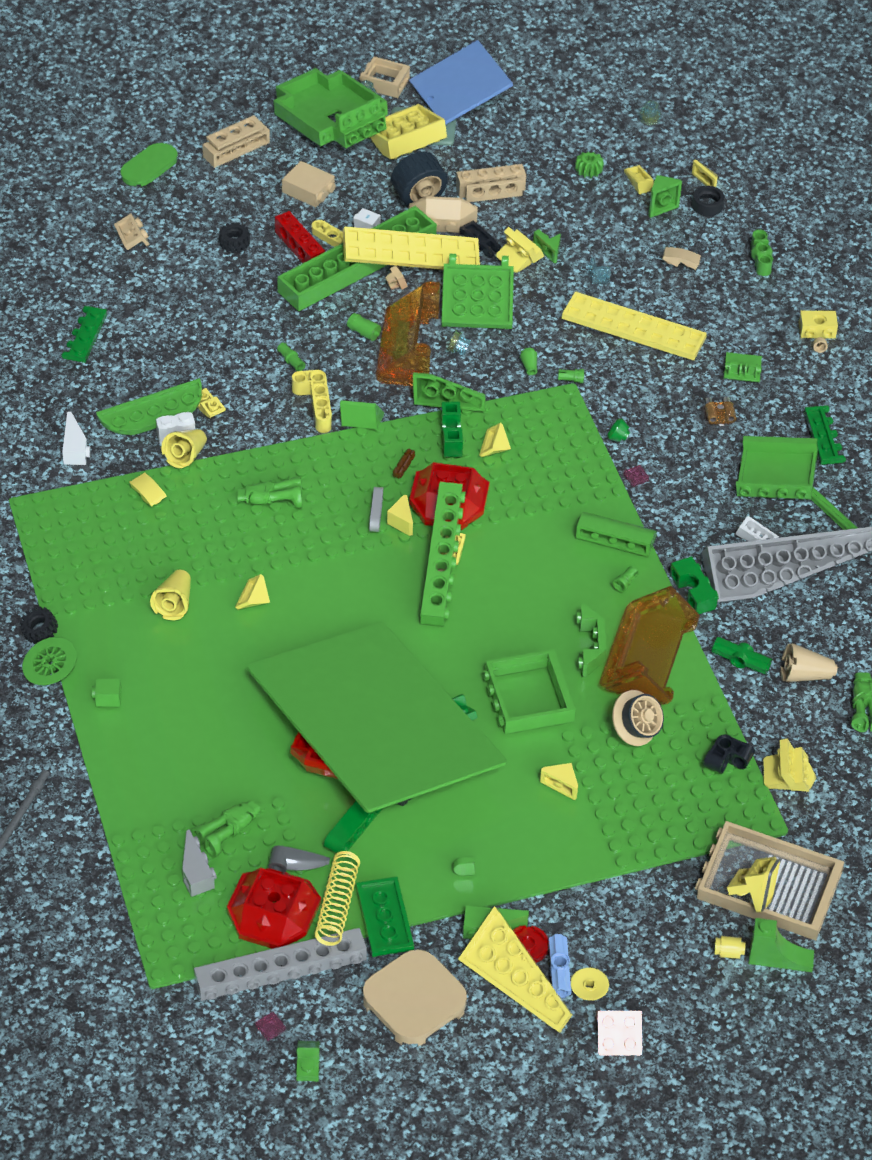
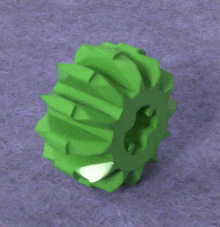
[575,151,604,178]

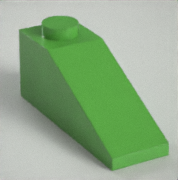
[463,906,529,940]

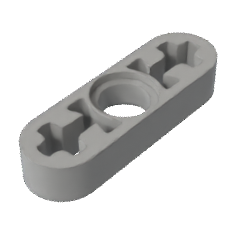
[369,487,384,532]

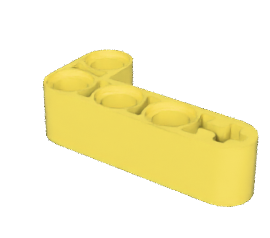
[292,370,332,433]

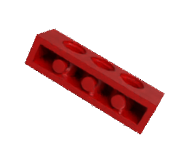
[275,211,325,263]

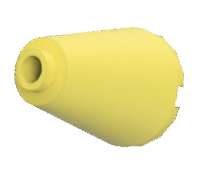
[161,429,207,468]
[150,570,191,620]

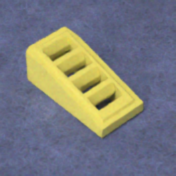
[624,165,654,194]

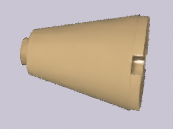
[781,643,837,682]

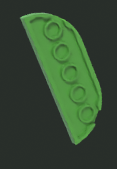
[96,378,202,435]

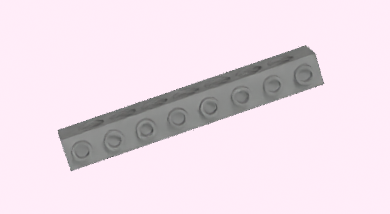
[194,928,367,1001]

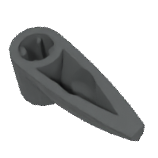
[268,845,330,872]

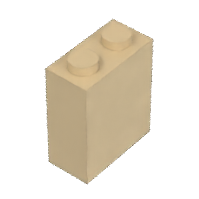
[282,161,336,207]

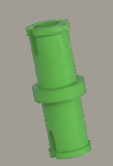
[277,342,306,371]

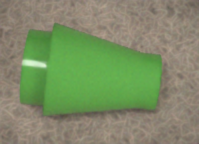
[520,348,537,375]

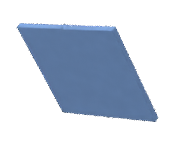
[409,40,513,125]

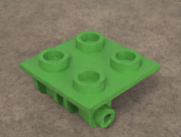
[724,352,762,382]

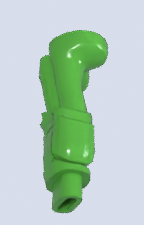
[237,476,302,508]
[851,672,872,732]
[190,800,261,858]

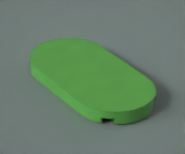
[121,143,178,186]

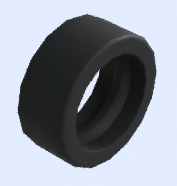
[692,185,725,216]

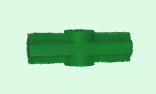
[712,637,772,674]

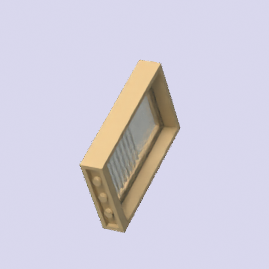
[695,821,844,941]

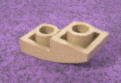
[662,247,701,270]

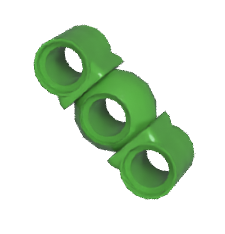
[751,230,773,276]

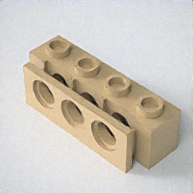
[203,115,270,168]
[456,164,526,202]

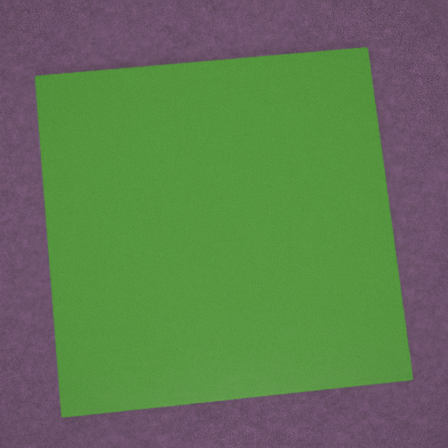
[9,383,788,989]

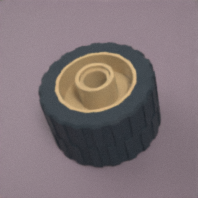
[391,151,448,206]

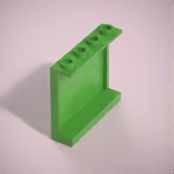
[736,436,818,499]

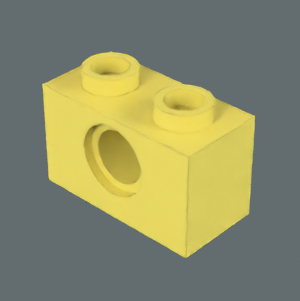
[799,311,838,338]

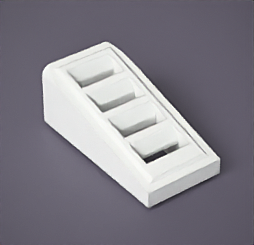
[735,516,779,541]

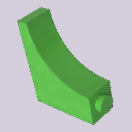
[748,918,814,972]

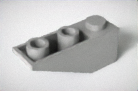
[182,829,217,897]

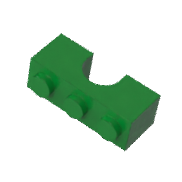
[441,401,463,457]
[670,556,719,616]

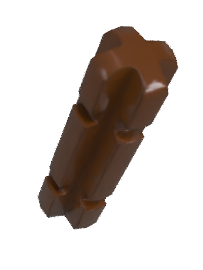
[393,448,415,479]

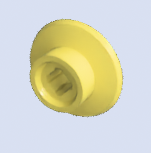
[571,968,609,1001]

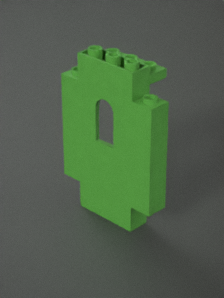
[273,68,388,148]

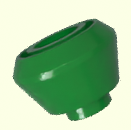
[607,418,630,442]

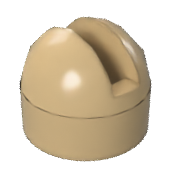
[813,337,828,353]

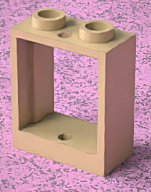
[360,57,410,98]

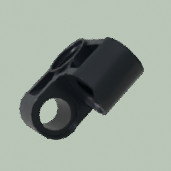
[703,734,755,774]

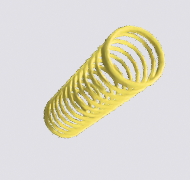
[315,851,360,946]

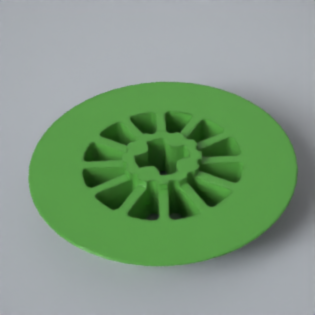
[22,637,77,685]

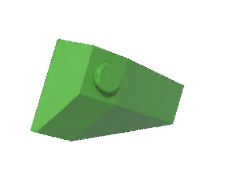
[413,372,486,412]

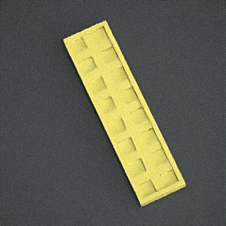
[343,227,480,270]
[562,292,707,360]

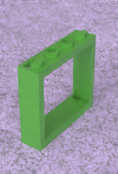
[483,649,576,734]

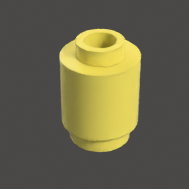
[714,936,745,959]

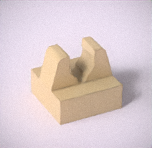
[386,266,408,290]

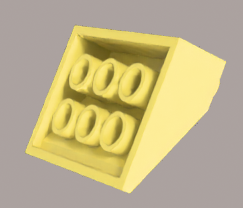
[370,104,447,159]

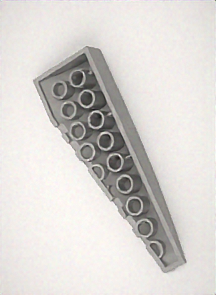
[702,527,872,603]

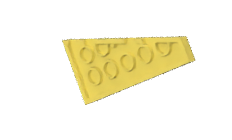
[458,906,572,1032]

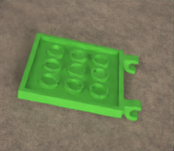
[442,253,514,329]

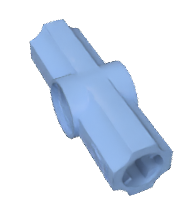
[548,934,571,998]

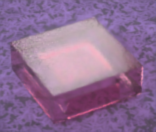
[624,465,649,487]
[255,1012,286,1041]

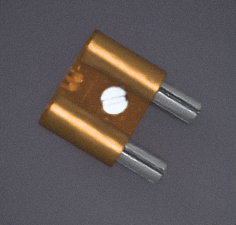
[705,396,737,426]

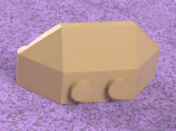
[409,196,478,233]

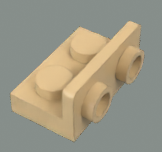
[114,214,149,250]

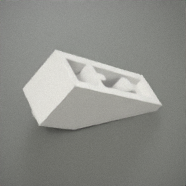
[62,412,90,465]

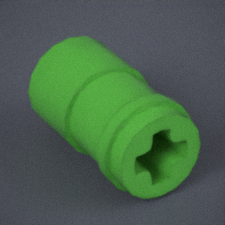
[347,313,381,341]

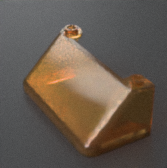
[376,281,440,386]
[600,586,700,705]

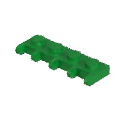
[61,306,107,363]
[804,405,846,465]

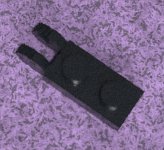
[459,220,501,258]

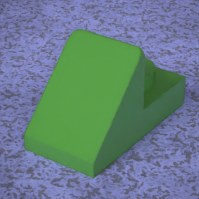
[533,229,561,264]
[296,1041,320,1081]

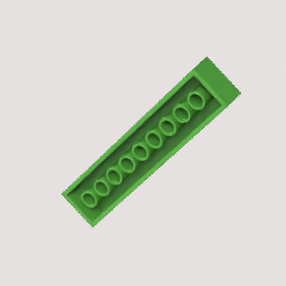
[277,206,437,311]

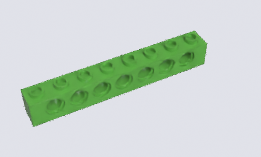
[421,482,466,626]

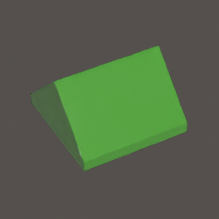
[649,175,682,218]
[340,400,384,429]

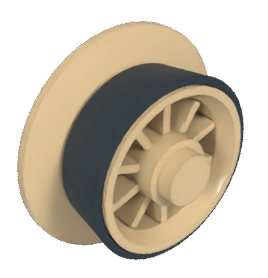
[612,690,664,746]

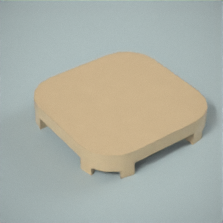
[363,950,467,1046]

